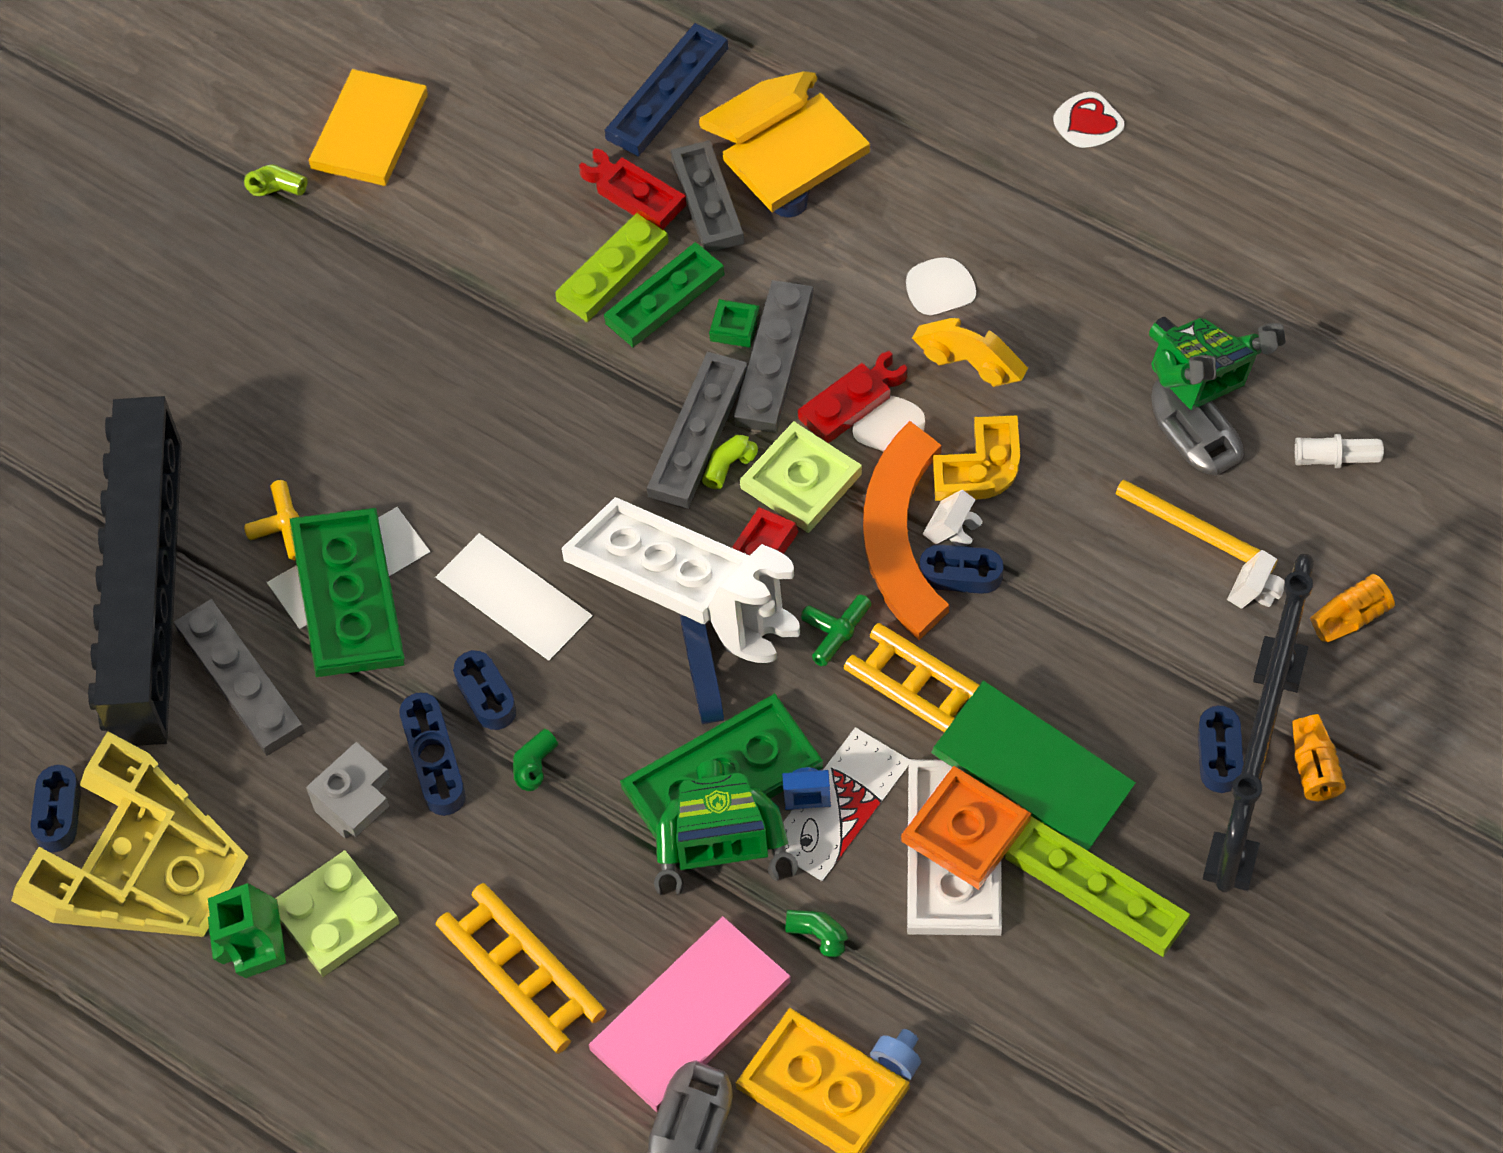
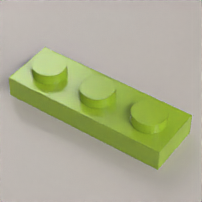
[555,213,669,323]

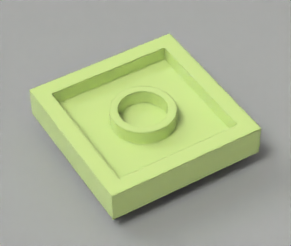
[740,421,862,533]
[275,850,400,977]

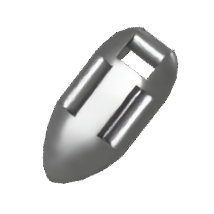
[1151,379,1244,476]
[648,1060,733,1153]

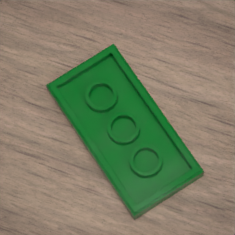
[290,508,405,677]
[931,680,1136,851]
[620,693,823,839]

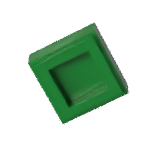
[709,299,760,348]

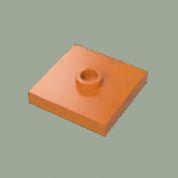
[901,766,1031,890]

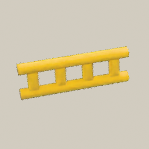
[844,623,979,732]
[436,883,607,1054]

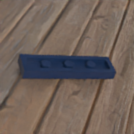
[605,23,728,156]

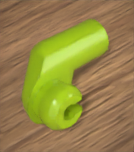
[244,164,308,196]
[702,435,758,489]

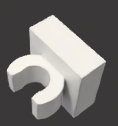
[923,490,982,547]
[1227,550,1285,609]

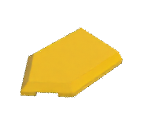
[699,71,818,145]

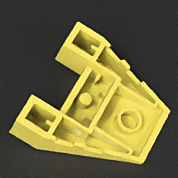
[11,731,248,937]

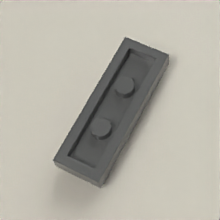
[671,140,744,253]

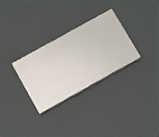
[907,759,1002,936]

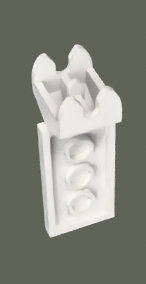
[562,497,800,663]

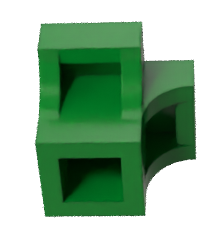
[208,883,286,978]

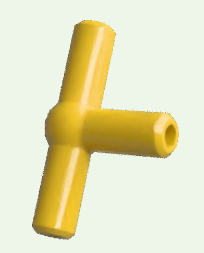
[244,480,299,560]

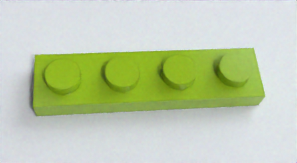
[1005,816,1190,957]

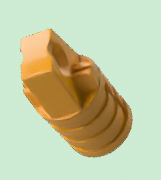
[1310,574,1395,642]
[1292,714,1346,801]

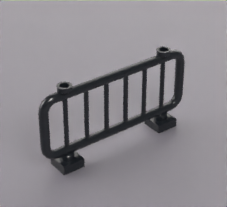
[1202,553,1314,892]

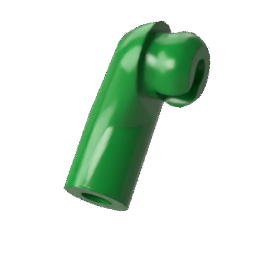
[513,728,559,791]
[786,910,848,957]

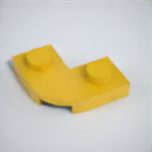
[912,318,1028,387]
[933,415,1020,501]

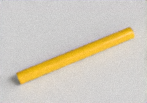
[1116,479,1278,574]

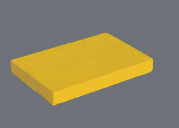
[309,69,428,186]
[723,93,870,212]
[736,1008,910,1153]

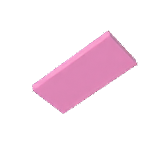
[589,916,791,1112]

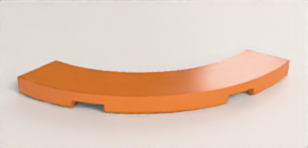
[863,421,949,640]

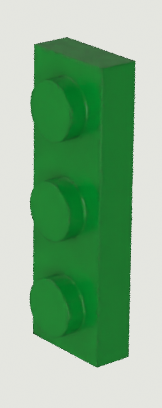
[604,242,725,348]

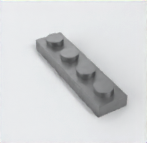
[734,280,813,433]
[647,351,747,508]
[174,599,305,756]

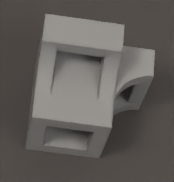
[306,742,390,839]

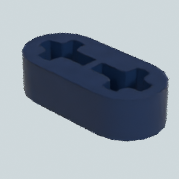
[920,545,1004,594]
[453,650,516,730]
[1197,705,1244,793]
[31,765,81,852]

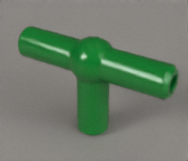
[801,595,872,666]

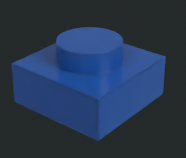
[782,767,831,810]

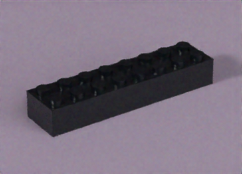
[88,396,182,746]

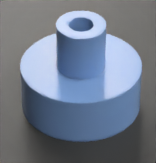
[870,1029,921,1080]

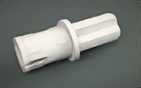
[1295,434,1384,468]

